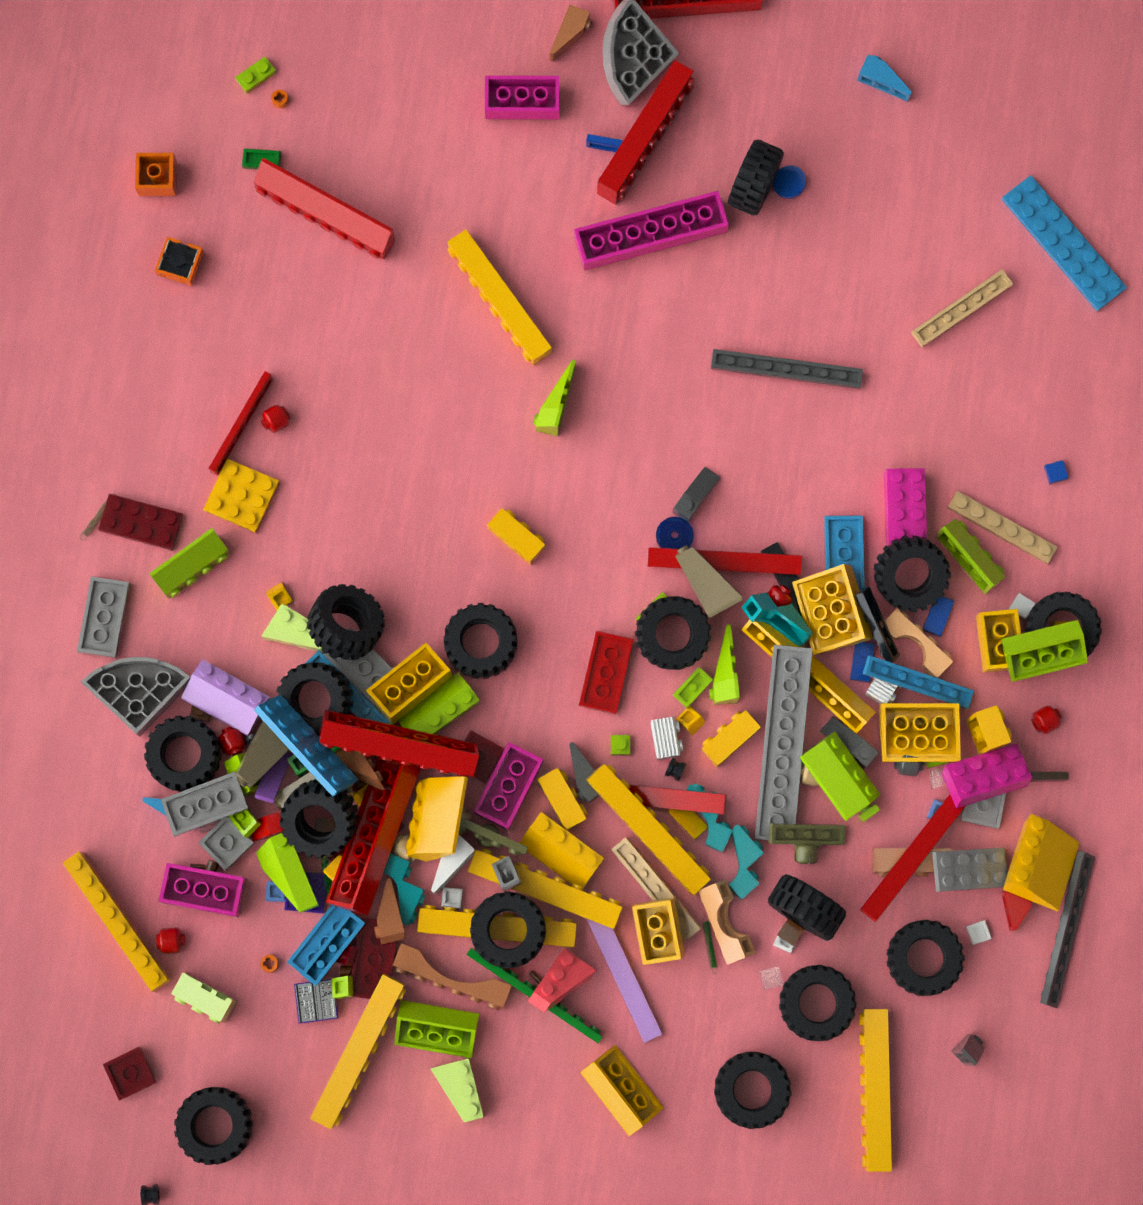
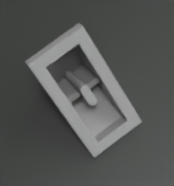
[492,856,523,891]

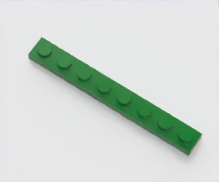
[466,948,602,1043]

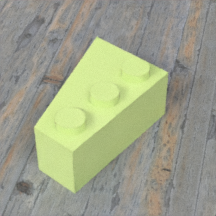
[262,604,323,653]
[171,973,237,1024]
[430,1058,484,1122]

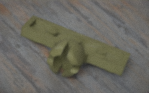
[459,817,528,857]
[769,823,845,864]

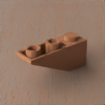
[335,749,384,790]

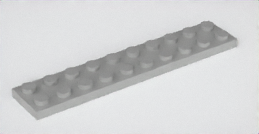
[755,645,813,840]

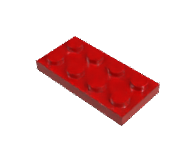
[579,631,634,715]

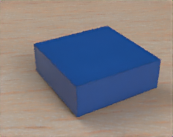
[1044,460,1069,484]

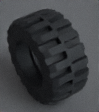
[728,139,784,216]
[874,535,951,612]
[307,584,385,660]
[1025,591,1102,657]
[635,596,711,670]
[444,603,517,679]
[276,662,353,736]
[144,716,222,792]
[280,779,359,858]
[768,874,846,941]
[470,891,546,968]
[886,920,965,996]
[779,965,857,1041]
[714,1052,791,1129]
[174,1087,253,1165]

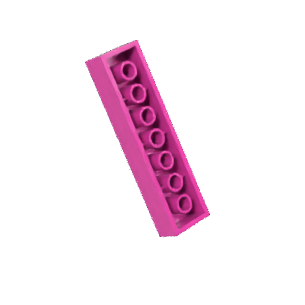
[574,191,729,271]

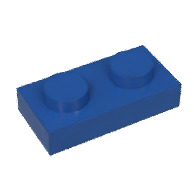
[850,642,875,683]

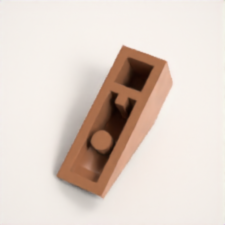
[549,5,592,61]
[374,878,405,944]

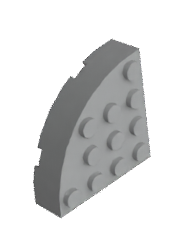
[602,0,679,105]
[81,657,191,737]

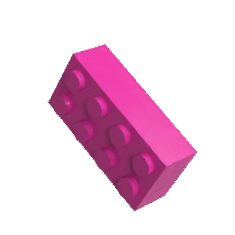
[485,76,559,119]
[884,468,927,547]
[473,742,544,831]
[942,744,1032,809]
[158,863,247,918]

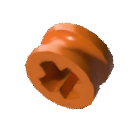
[271,90,289,108]
[260,955,279,973]

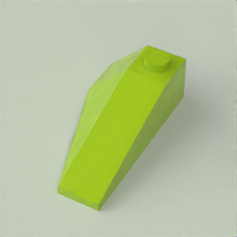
[533,360,576,436]
[709,624,740,705]
[256,833,319,913]

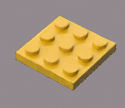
[203,459,280,533]

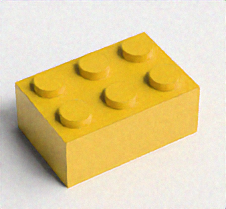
[976,609,1021,673]
[966,705,1012,755]
[632,897,685,965]

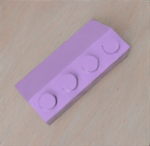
[181,659,269,736]

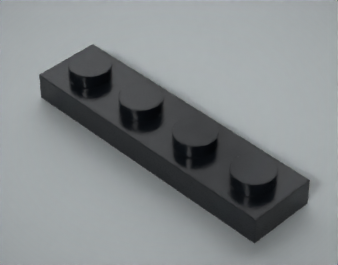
[856,587,900,663]

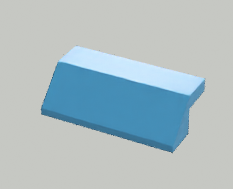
[287,905,365,986]

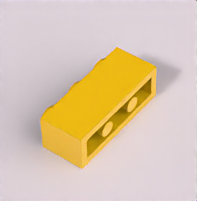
[487,508,545,565]
[701,710,761,768]
[537,768,588,830]

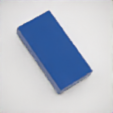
[586,134,623,152]
[923,597,954,637]

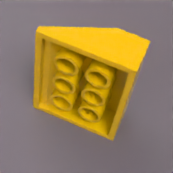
[792,564,873,655]
[879,703,961,762]
[406,777,468,862]
[1003,814,1080,912]

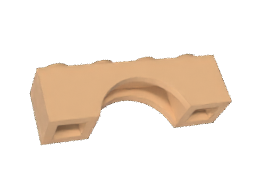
[885,609,953,678]
[698,880,756,965]

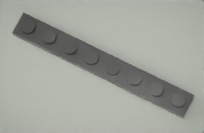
[711,349,863,389]
[1040,851,1095,1008]

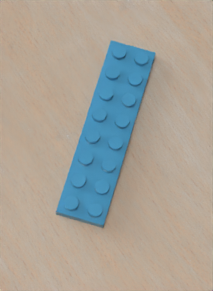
[1001,175,1127,311]

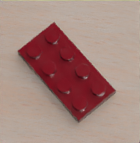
[98,494,183,551]
[352,917,397,999]

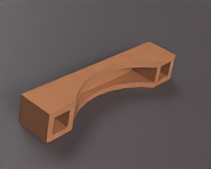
[392,943,512,1010]

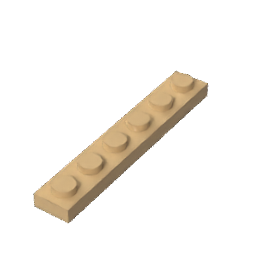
[911,270,1013,348]
[947,491,1057,564]
[611,837,702,941]

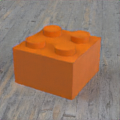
[135,152,177,196]

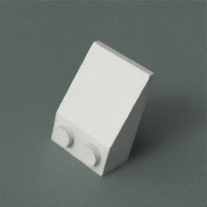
[431,834,475,895]

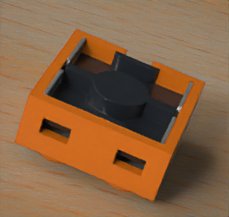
[154,237,204,286]

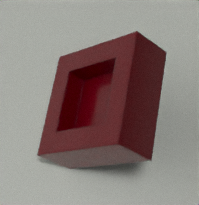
[336,945,358,966]

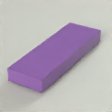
[255,752,292,804]

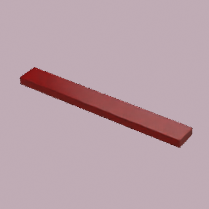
[648,547,802,575]
[860,795,967,923]

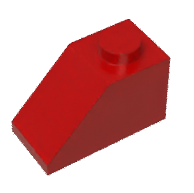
[251,812,284,842]
[1001,891,1032,931]

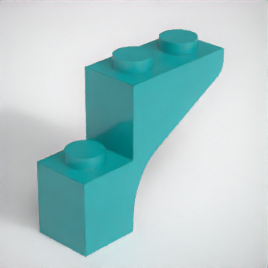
[741,592,813,646]
[687,783,733,853]
[729,824,764,900]
[383,854,426,927]

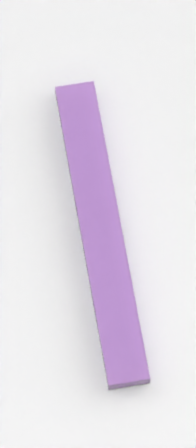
[586,891,662,1043]

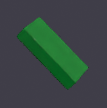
[242,149,281,169]

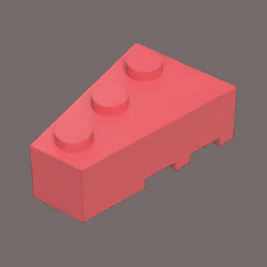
[528,948,596,1012]

